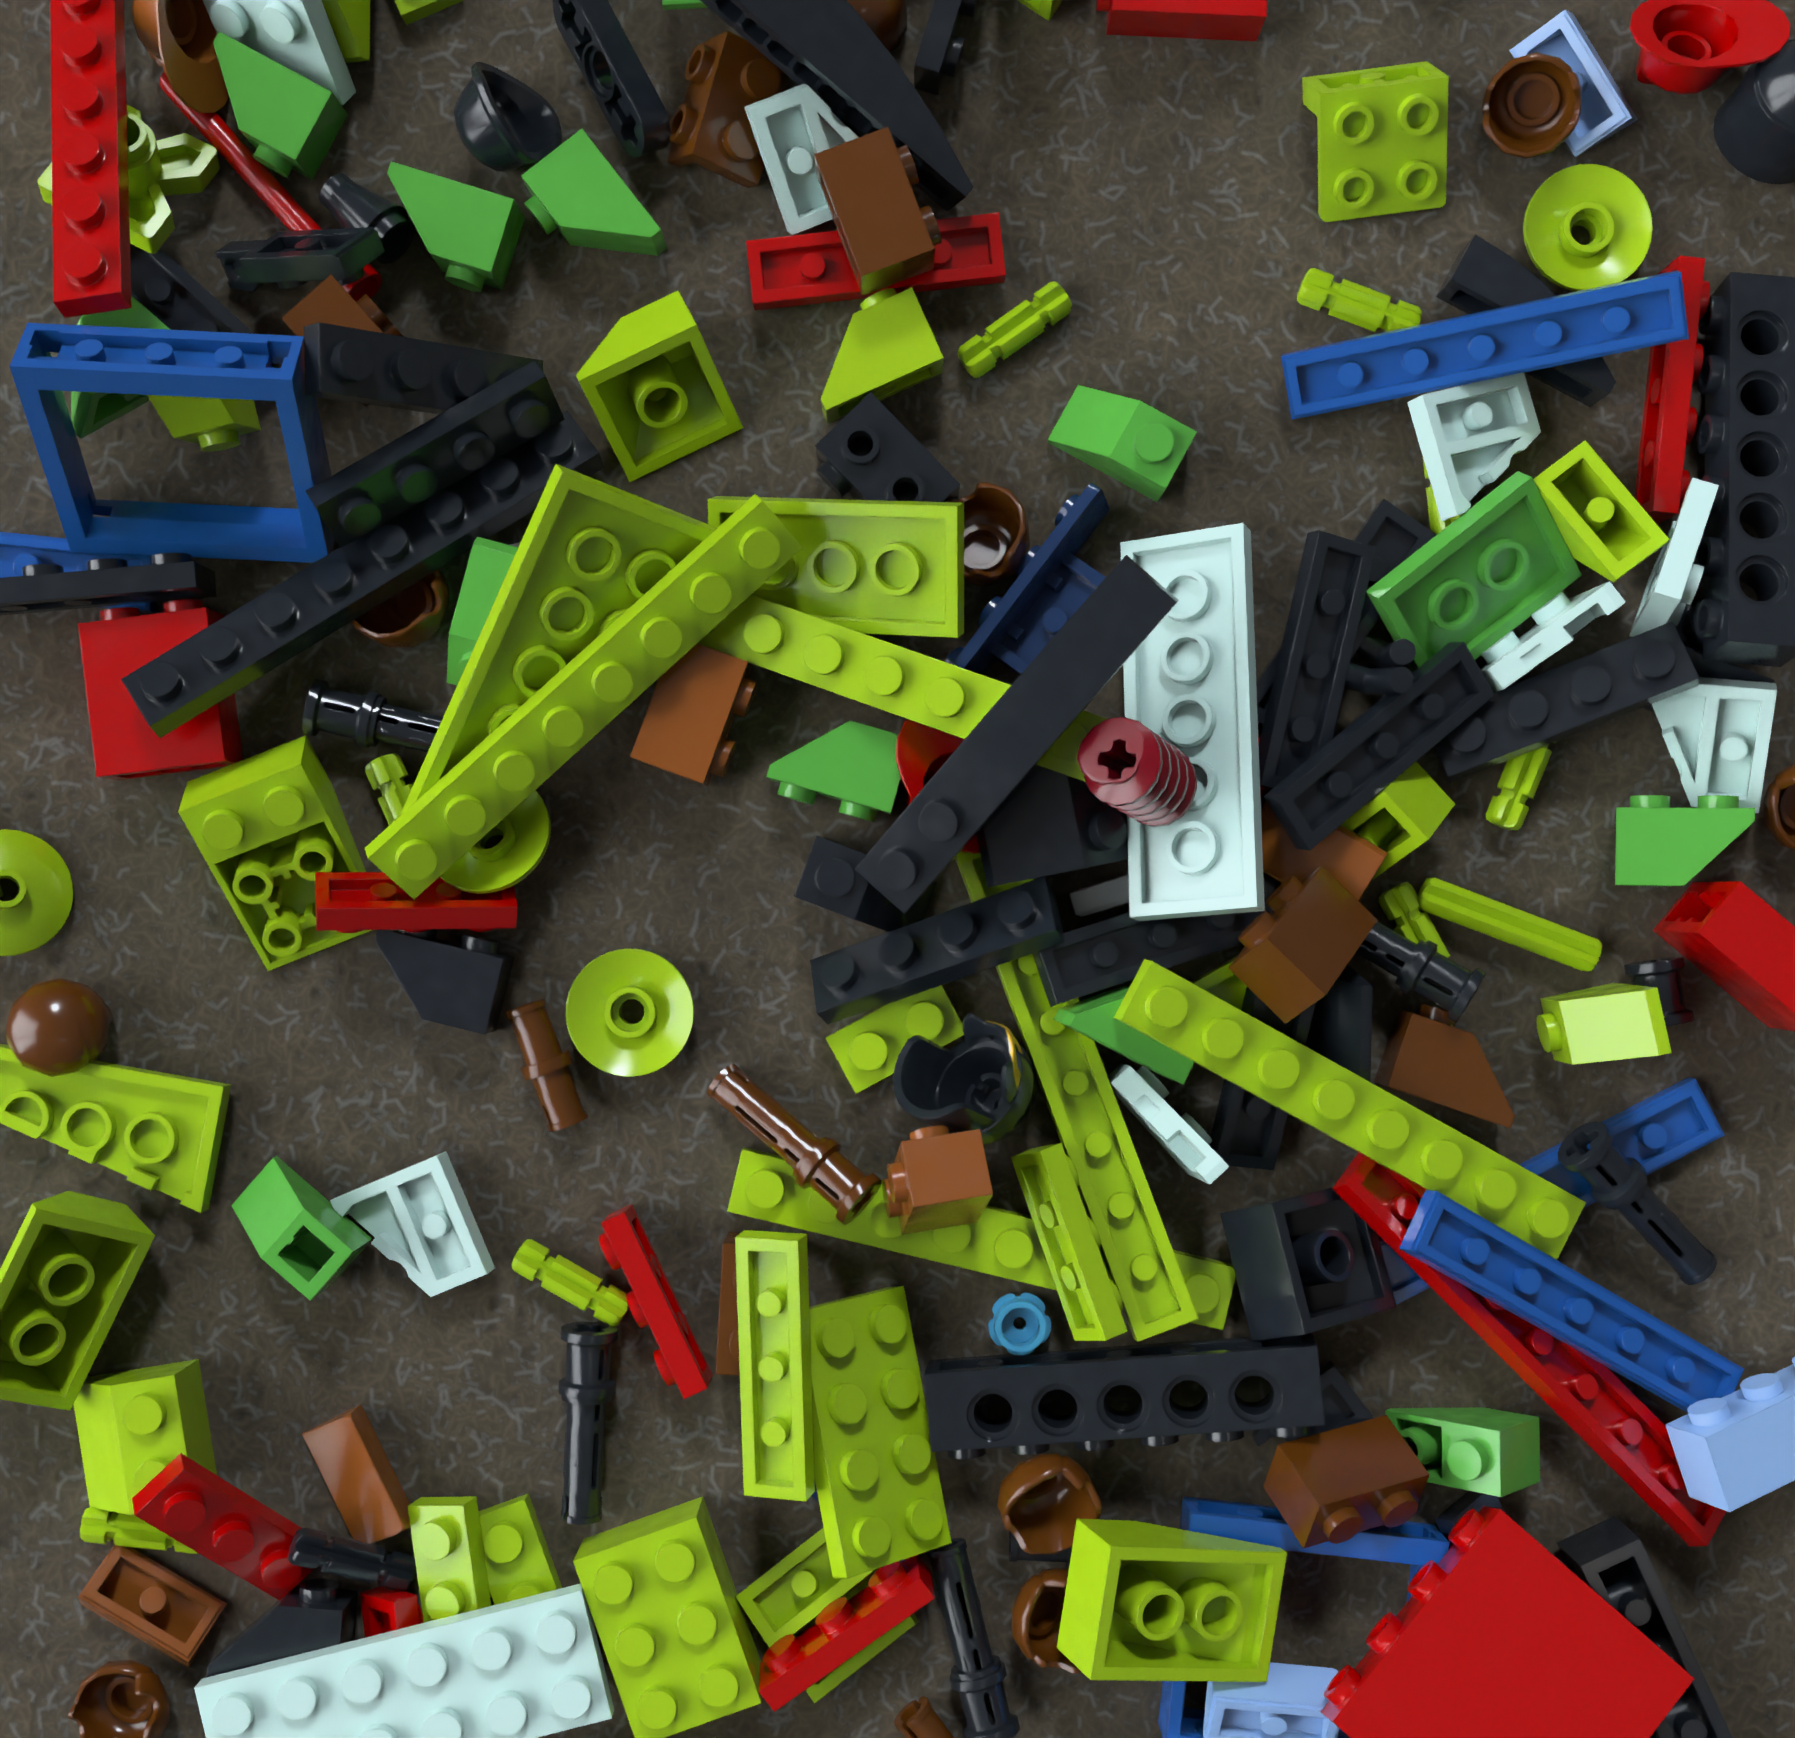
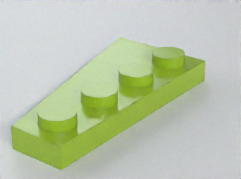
[0,1044,231,1213]

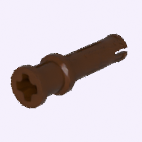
[707,1063,882,1225]

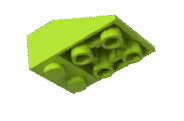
[178,735,372,971]

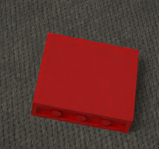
[1320,1506,1695,1738]

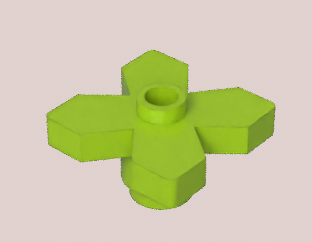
[37,105,220,253]

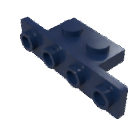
[944,483,1109,676]

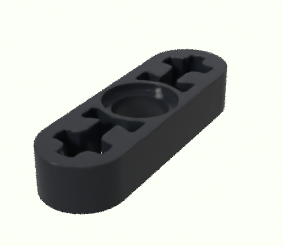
[553,0,671,157]

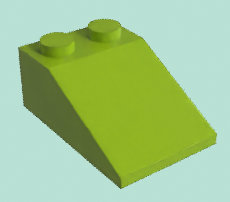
[1057,1518,1287,1682]

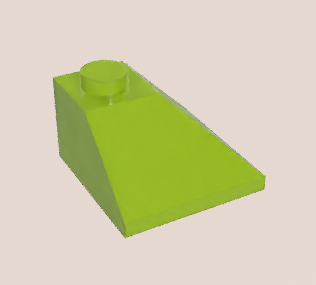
[576,291,743,482]

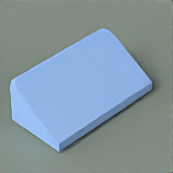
[1509,10,1638,157]
[1203,1662,1340,1738]

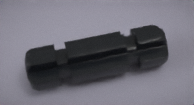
[288,1527,416,1590]

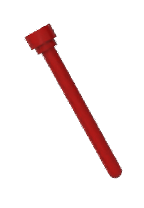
[159,72,383,302]

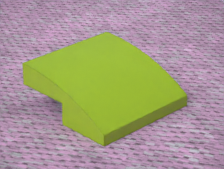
[735,1527,920,1704]

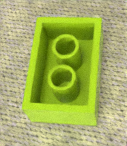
[573,1496,762,1738]

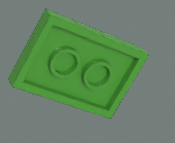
[1366,471,1582,673]

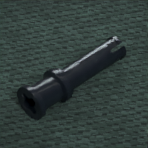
[302,678,443,753]
[1356,922,1487,1023]
[1558,1121,1717,1285]
[558,1322,619,1525]
[927,1538,1020,1738]

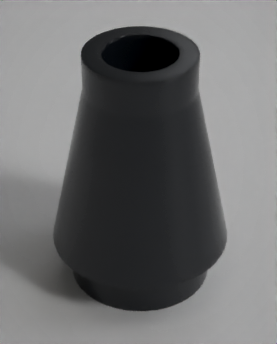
[319,173,415,264]

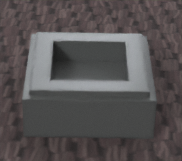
[1065,874,1129,917]

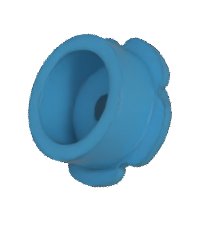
[988,1292,1051,1355]

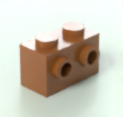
[630,643,758,787]
[882,1126,993,1235]

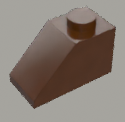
[1374,1003,1515,1128]

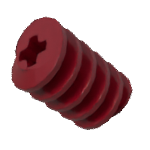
[1076,717,1197,827]

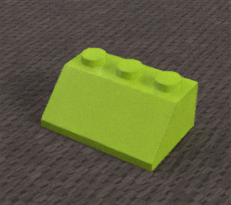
[0,1191,155,1411]

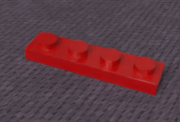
[746,212,1006,311]
[1634,255,1710,524]

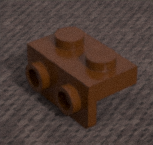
[668,31,790,188]

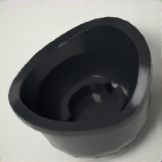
[454,62,562,173]

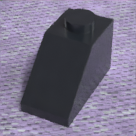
[794,836,937,932]
[207,1579,358,1677]

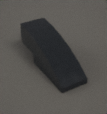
[1436,234,1616,407]

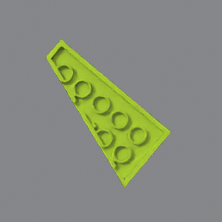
[400,464,717,815]

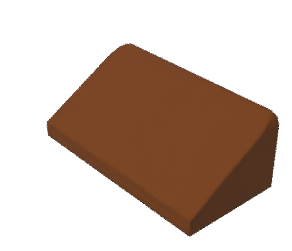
[1261,801,1388,902]
[302,1404,410,1544]
[78,1544,227,1668]

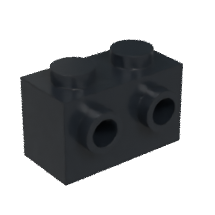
[815,392,960,502]

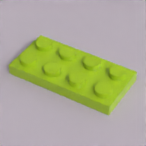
[708,496,964,638]
[809,1286,952,1579]

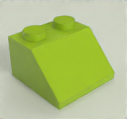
[74,1359,217,1515]

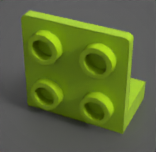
[1302,61,1449,222]

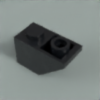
[375,929,514,1035]

